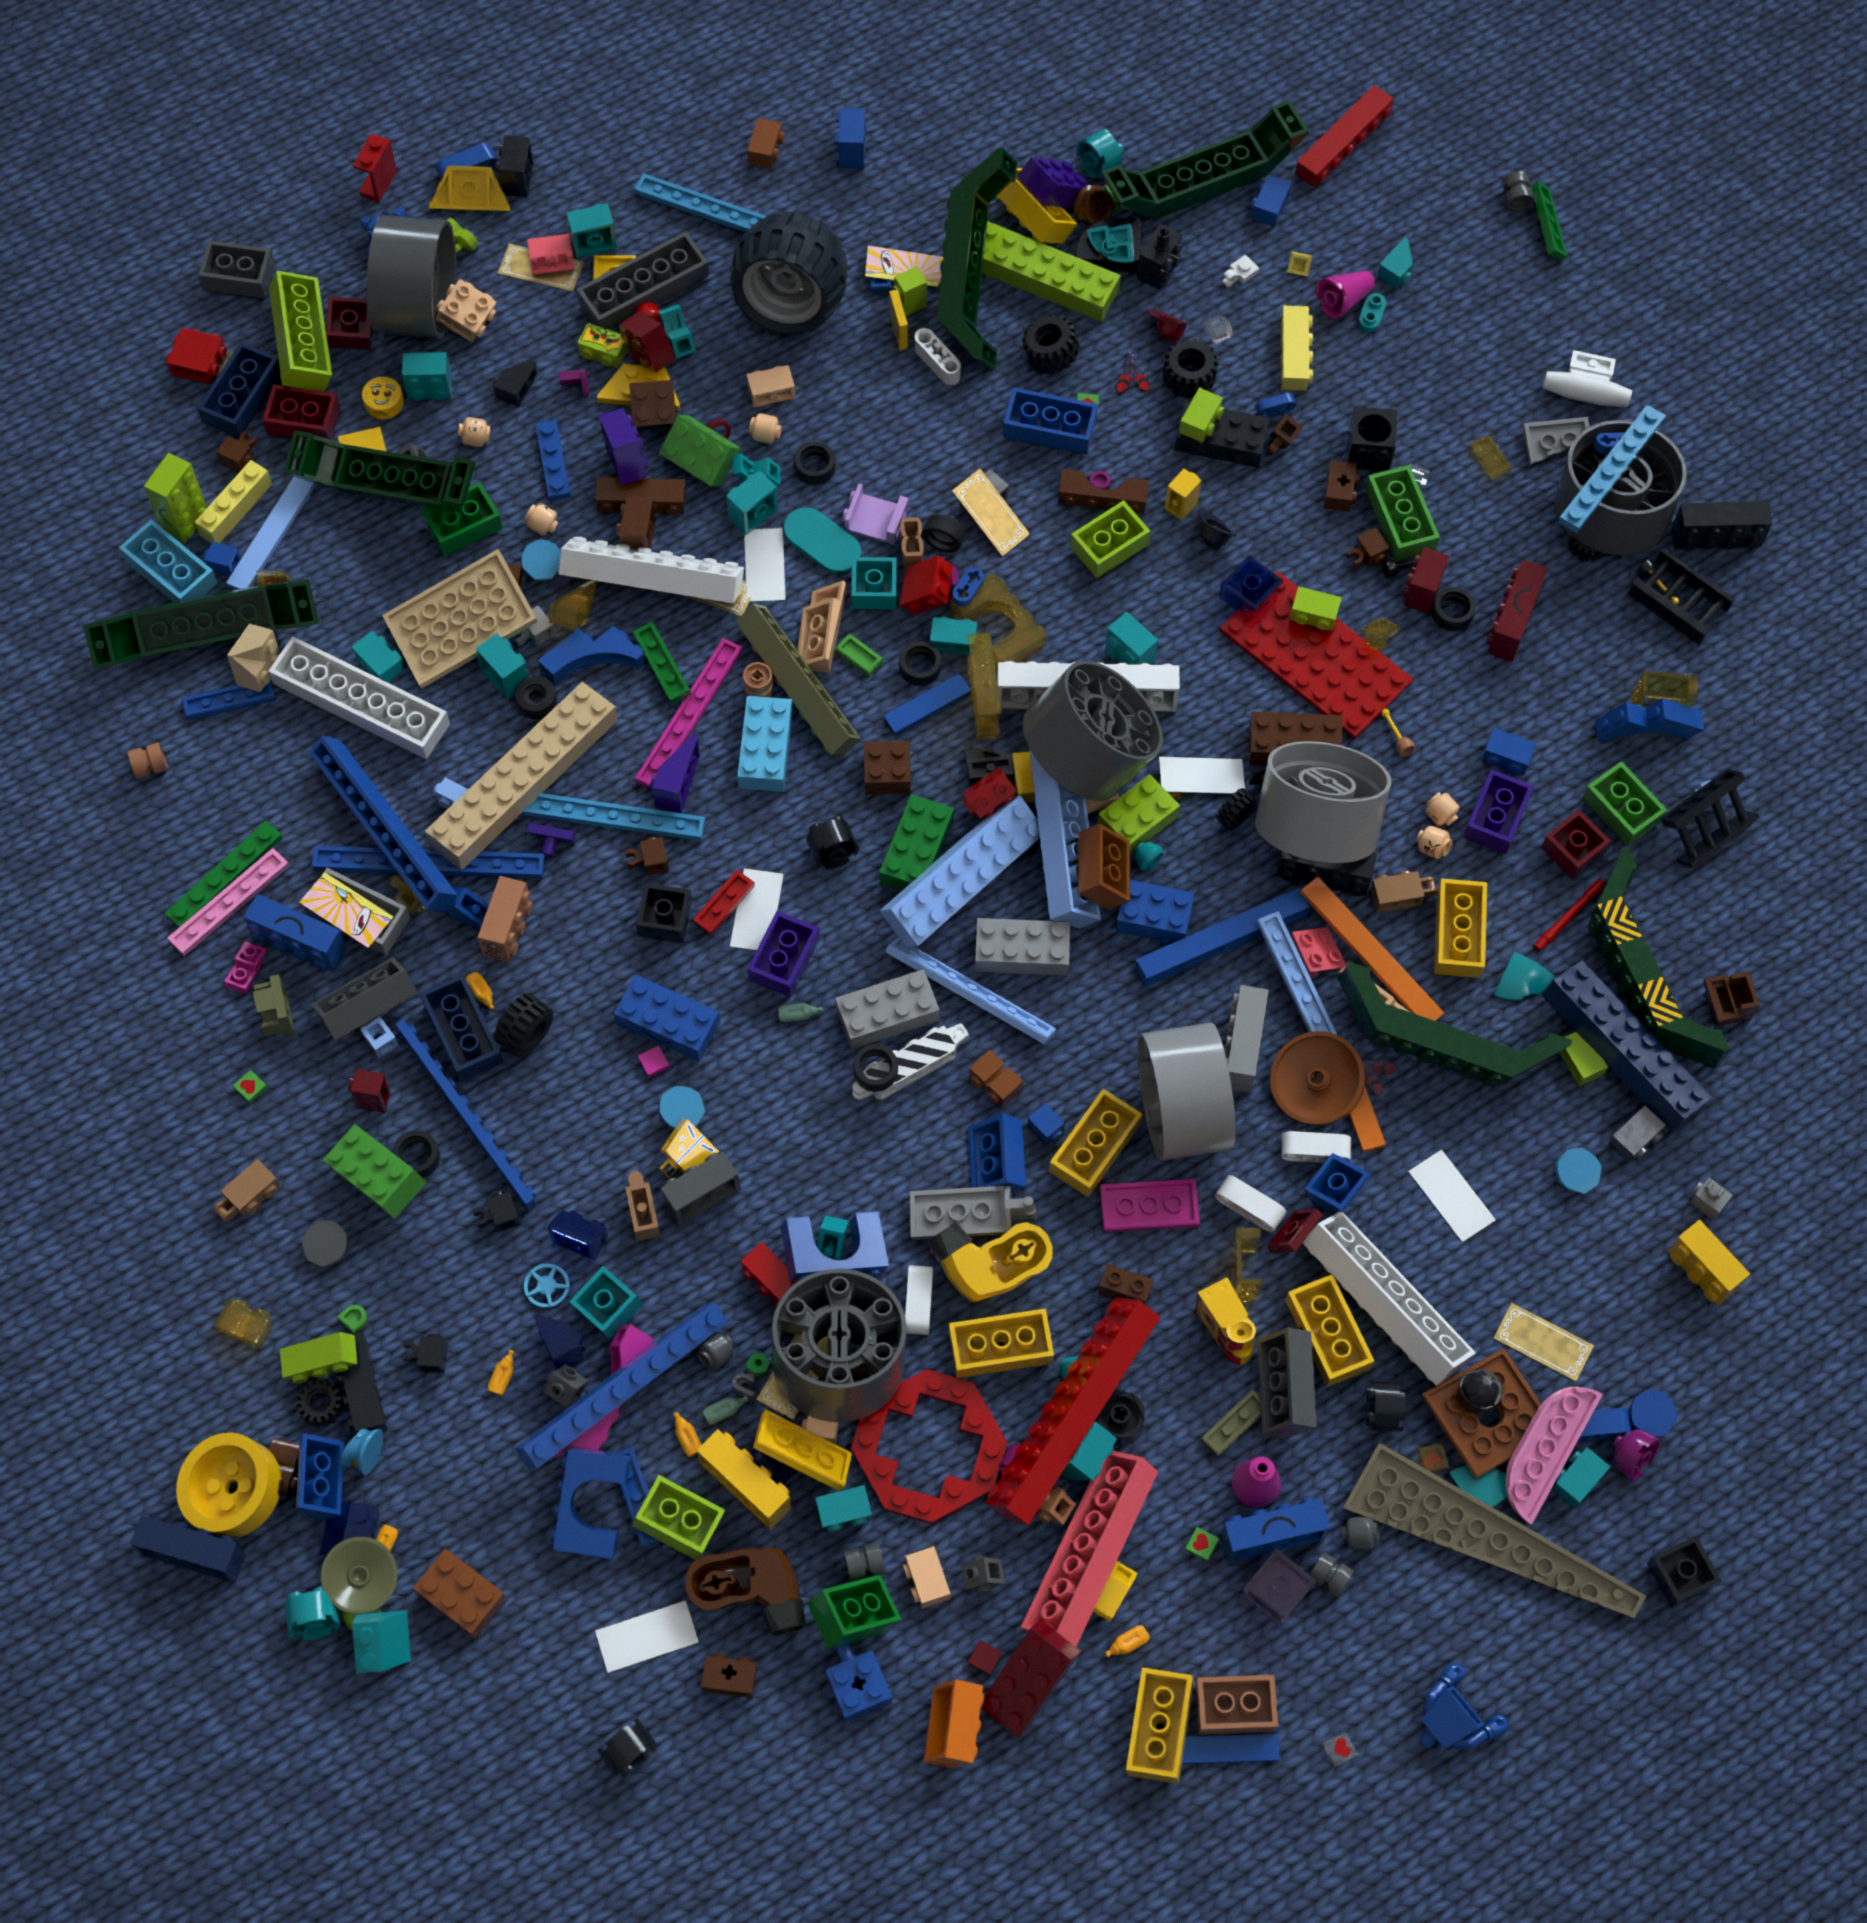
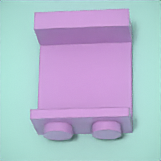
[842,484,909,545]

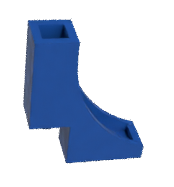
[538,626,645,685]
[1595,698,1704,742]

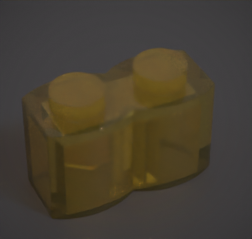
[214,1299,274,1349]

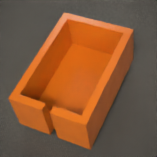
[924,1679,984,1768]

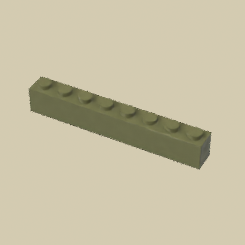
[735,603,861,757]

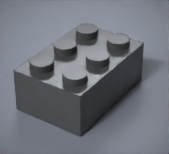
[198,240,275,299]
[661,1151,740,1227]

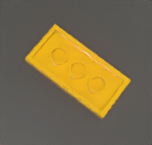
[753,1409,852,1491]

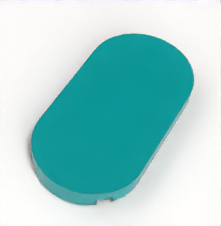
[784,508,861,574]

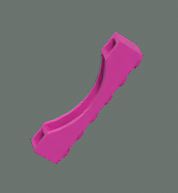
[555,1324,654,1461]

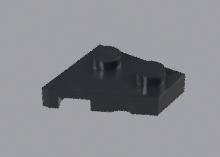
[964,742,1015,783]

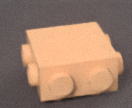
[435,279,497,343]

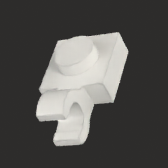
[1222,255,1259,287]

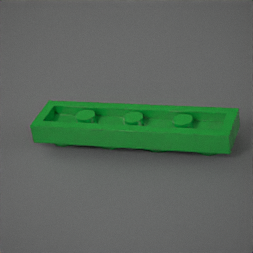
[1531,181,1567,261]
[633,622,692,704]

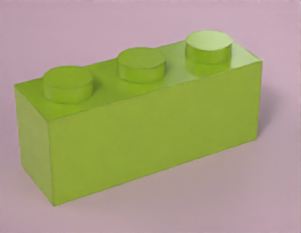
[280,1332,357,1383]

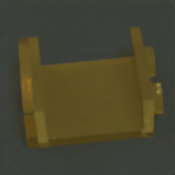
[1631,671,1698,707]
[1231,1228,1262,1302]

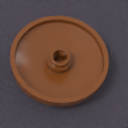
[1270,1031,1366,1126]

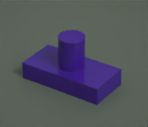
[527,823,577,856]

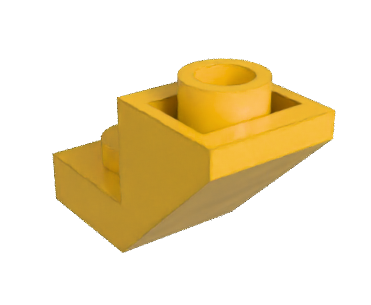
[1093,1561,1138,1622]

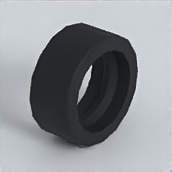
[794,441,836,485]
[922,514,966,553]
[1432,587,1476,631]
[899,641,941,686]
[853,1044,898,1092]
[393,1130,440,1177]

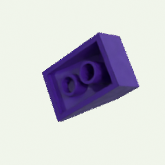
[650,733,701,813]

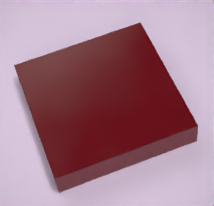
[1267,1209,1323,1253]

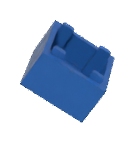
[835,108,865,169]

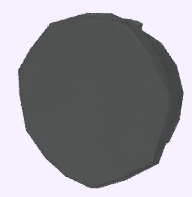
[302,1221,348,1268]

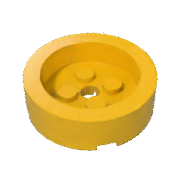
[176,1433,281,1538]

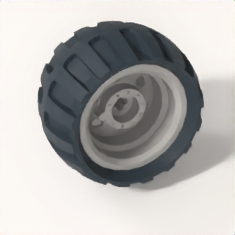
[730,212,848,336]

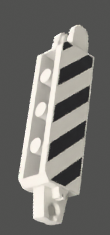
[852,1023,969,1101]

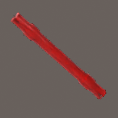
[1533,878,1606,952]

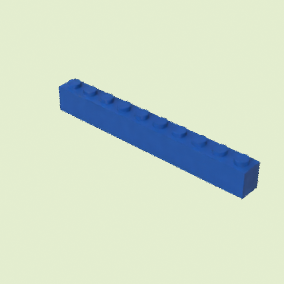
[309,736,458,912]
[514,1302,728,1469]

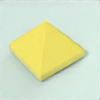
[1287,252,1312,277]

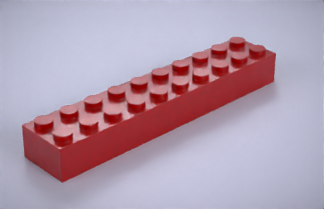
[985,1298,1160,1525]

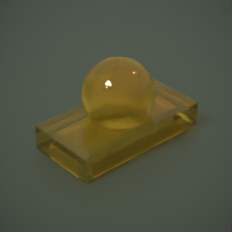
[1362,617,1399,650]

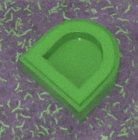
[337,1305,368,1334]

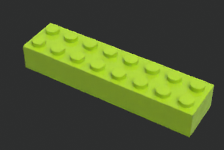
[982,221,1121,322]

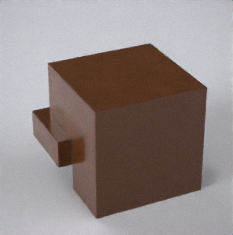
[1703,972,1760,1026]

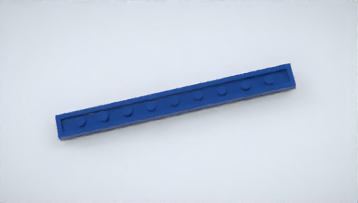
[312,846,545,878]
[395,1019,537,1212]

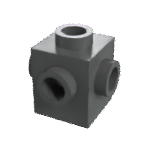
[544,1364,589,1408]
[962,1556,1005,1595]

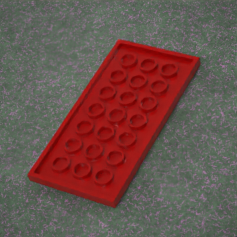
[1219,571,1413,740]

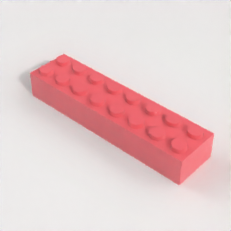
[1021,1451,1158,1646]

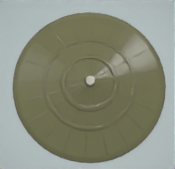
[321,1537,398,1614]

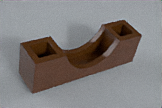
[1058,469,1149,514]

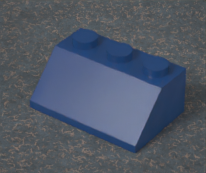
[968,1114,1026,1193]
[296,1433,344,1521]

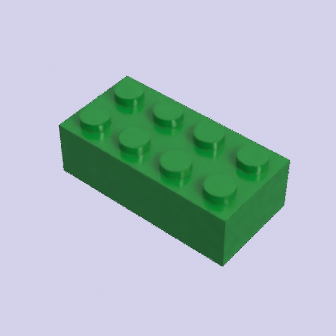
[879,794,954,891]

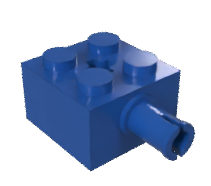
[825,1643,892,1723]

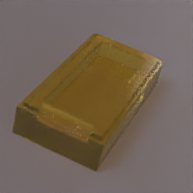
[1470,435,1512,480]

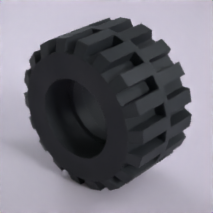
[1022,314,1080,374]
[1163,338,1218,398]
[494,993,554,1058]

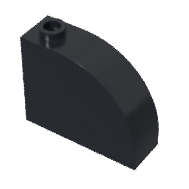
[1076,217,1140,273]

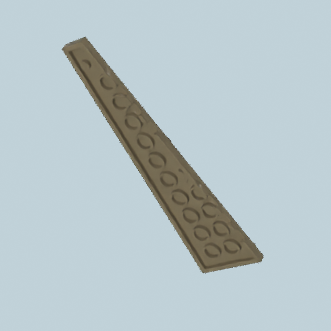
[1343,1443,1646,1618]

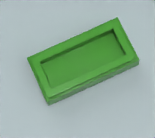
[835,633,883,677]

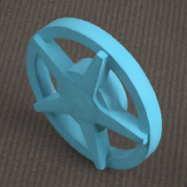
[524,1264,570,1309]

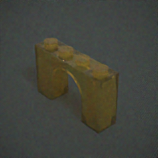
[950,573,1047,668]

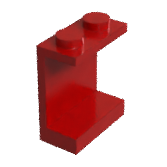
[353,134,397,203]

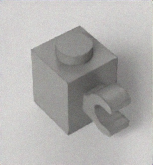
[513,606,555,647]
[1690,1178,1733,1220]

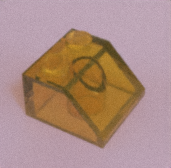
[548,580,597,630]

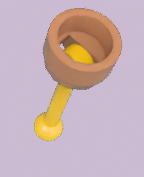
[1381,709,1416,757]

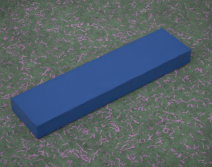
[883,674,971,736]
[182,679,276,721]
[616,1447,661,1549]
[1182,1734,1280,1764]

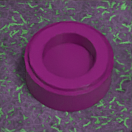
[1089,471,1111,490]

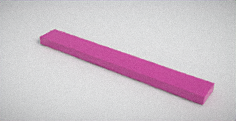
[635,638,743,791]

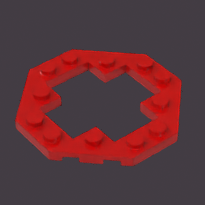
[851,1369,1007,1524]

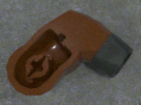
[685,1548,806,1636]

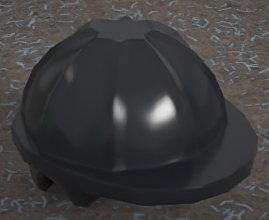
[1457,1370,1503,1413]

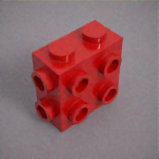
[166,328,227,384]
[900,556,953,615]
[962,767,1017,818]

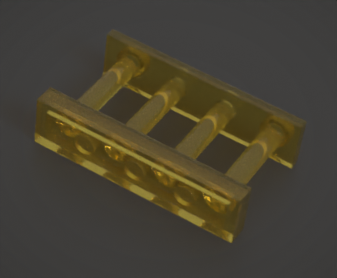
[967,633,1001,740]

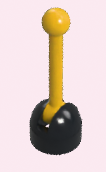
[1637,559,1679,605]

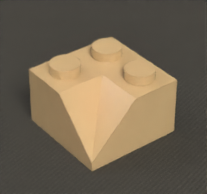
[227,624,280,692]

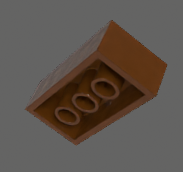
[1249,711,1342,765]

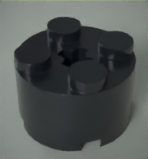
[806,816,859,869]
[1365,1381,1405,1432]
[1094,1390,1145,1446]
[597,1718,657,1777]

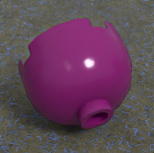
[1613,1429,1660,1481]

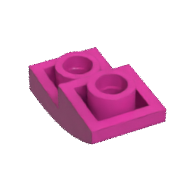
[224,941,267,994]

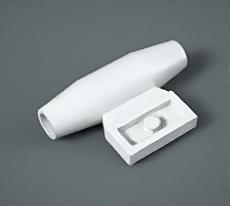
[1543,350,1632,407]

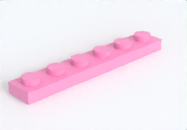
[167,848,290,956]

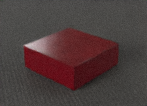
[968,1640,1002,1676]

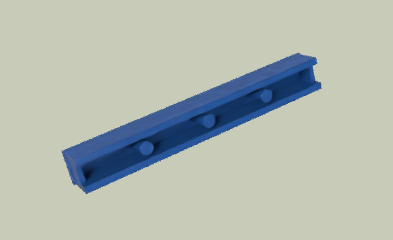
[1134,887,1310,988]

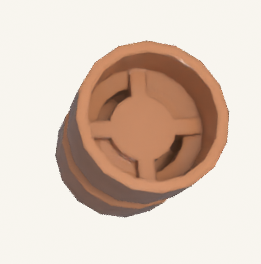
[743,662,773,697]
[128,742,168,779]

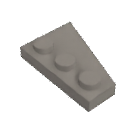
[1522,417,1589,467]

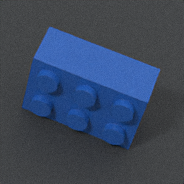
[1116,880,1195,943]

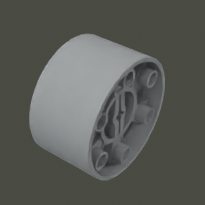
[1255,741,1391,863]
[1137,1022,1235,1161]

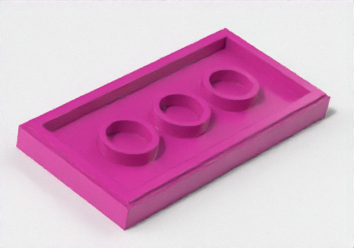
[1100,1179,1200,1233]

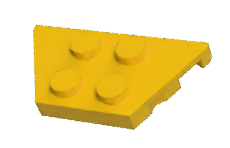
[429,166,511,211]
[597,364,680,411]

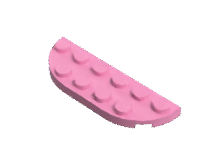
[1505,1387,1603,1525]

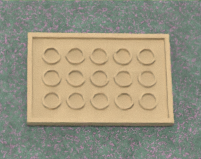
[382,549,538,688]

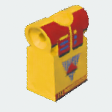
[1196,1277,1256,1365]

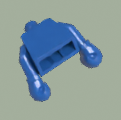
[1419,1663,1508,1749]

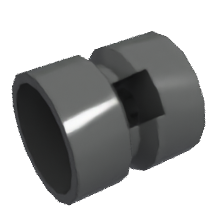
[1502,171,1534,212]
[843,1542,885,1582]
[1307,1552,1354,1598]

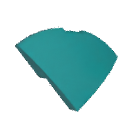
[1087,224,1134,263]
[1493,951,1555,1001]
[1449,1465,1507,1507]

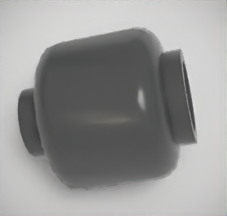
[697,1332,734,1369]
[1342,1517,1379,1550]

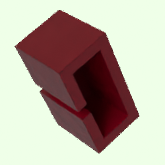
[348,1069,391,1113]

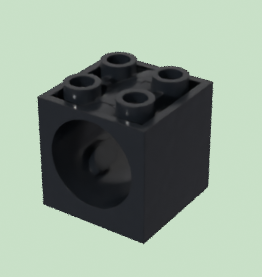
[1347,406,1397,471]

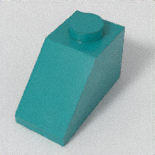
[1377,237,1413,290]
[817,1216,849,1260]

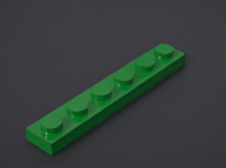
[164,820,283,928]

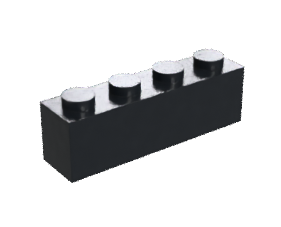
[337,1332,388,1434]

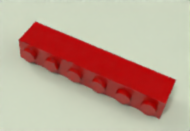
[1295,85,1394,187]

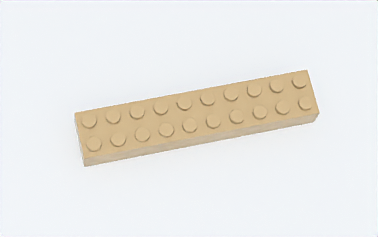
[425,682,618,870]

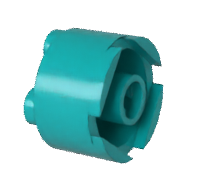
[1076,129,1124,179]
[285,1587,340,1640]

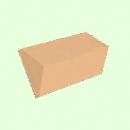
[797,581,846,673]

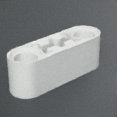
[915,328,961,385]
[1281,1131,1351,1163]
[1215,1175,1287,1233]
[905,1265,933,1335]

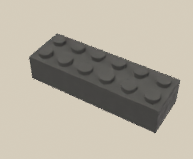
[576,231,709,330]

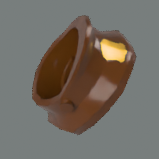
[1073,185,1112,226]

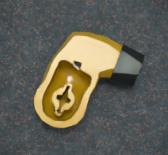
[928,1222,1052,1302]

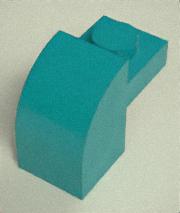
[658,304,696,359]
[732,453,780,487]

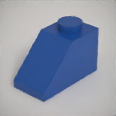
[445,887,489,929]

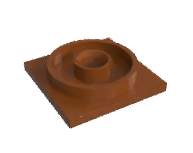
[1421,1348,1541,1480]

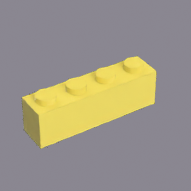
[1281,305,1313,391]
[195,460,272,543]

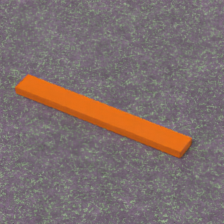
[1300,877,1444,1021]

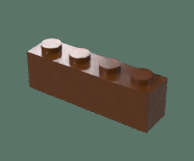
[595,477,686,515]

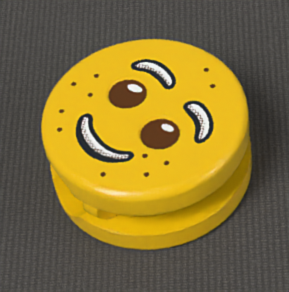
[362,377,404,419]

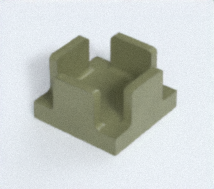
[253,974,295,1037]

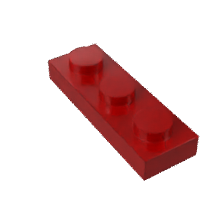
[693,870,755,936]

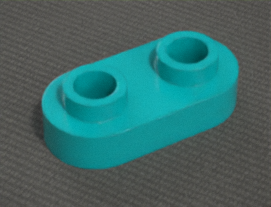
[1358,293,1387,333]

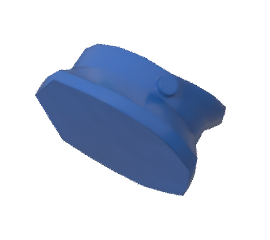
[1629,1389,1678,1437]

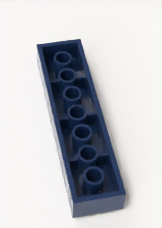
[1541,960,1712,1133]

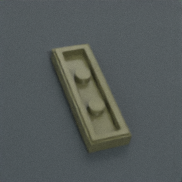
[1200,1389,1261,1458]

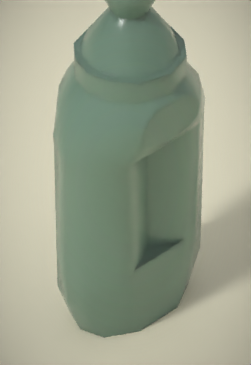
[778,1003,823,1022]
[703,1396,748,1425]

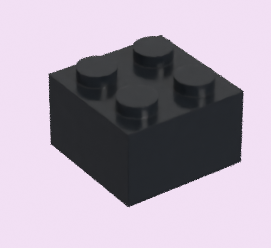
[496,135,534,197]
[636,883,692,943]
[1646,1536,1722,1608]

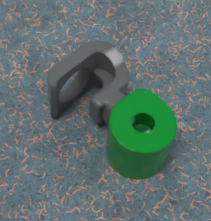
[732,1353,770,1402]

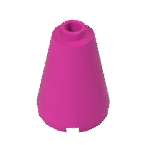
[1316,271,1375,319]
[1232,1457,1281,1508]

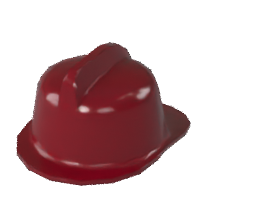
[1146,310,1192,343]

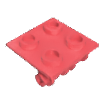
[527,234,575,275]
[1291,927,1345,979]

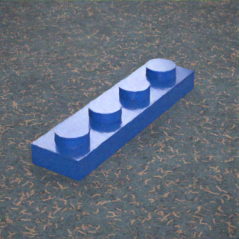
[535,420,571,501]

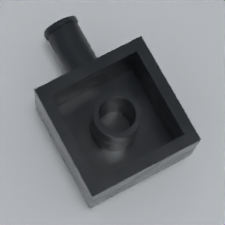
[1137,224,1183,290]

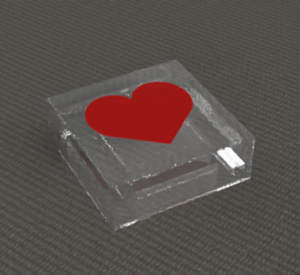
[1322,1732,1358,1767]

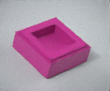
[638,1046,670,1078]

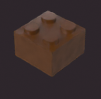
[629,380,676,431]
[616,495,656,550]
[864,741,911,795]

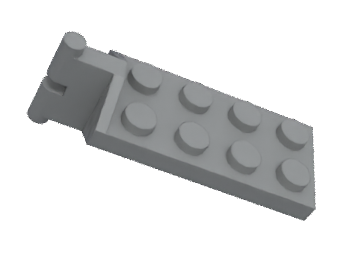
[910,1185,1038,1240]

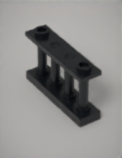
[1627,548,1735,645]
[1660,768,1760,868]

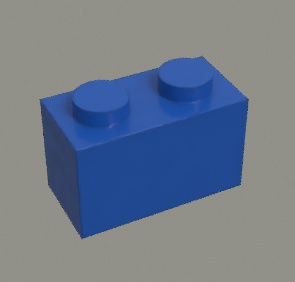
[1250,175,1292,227]
[1482,728,1537,775]

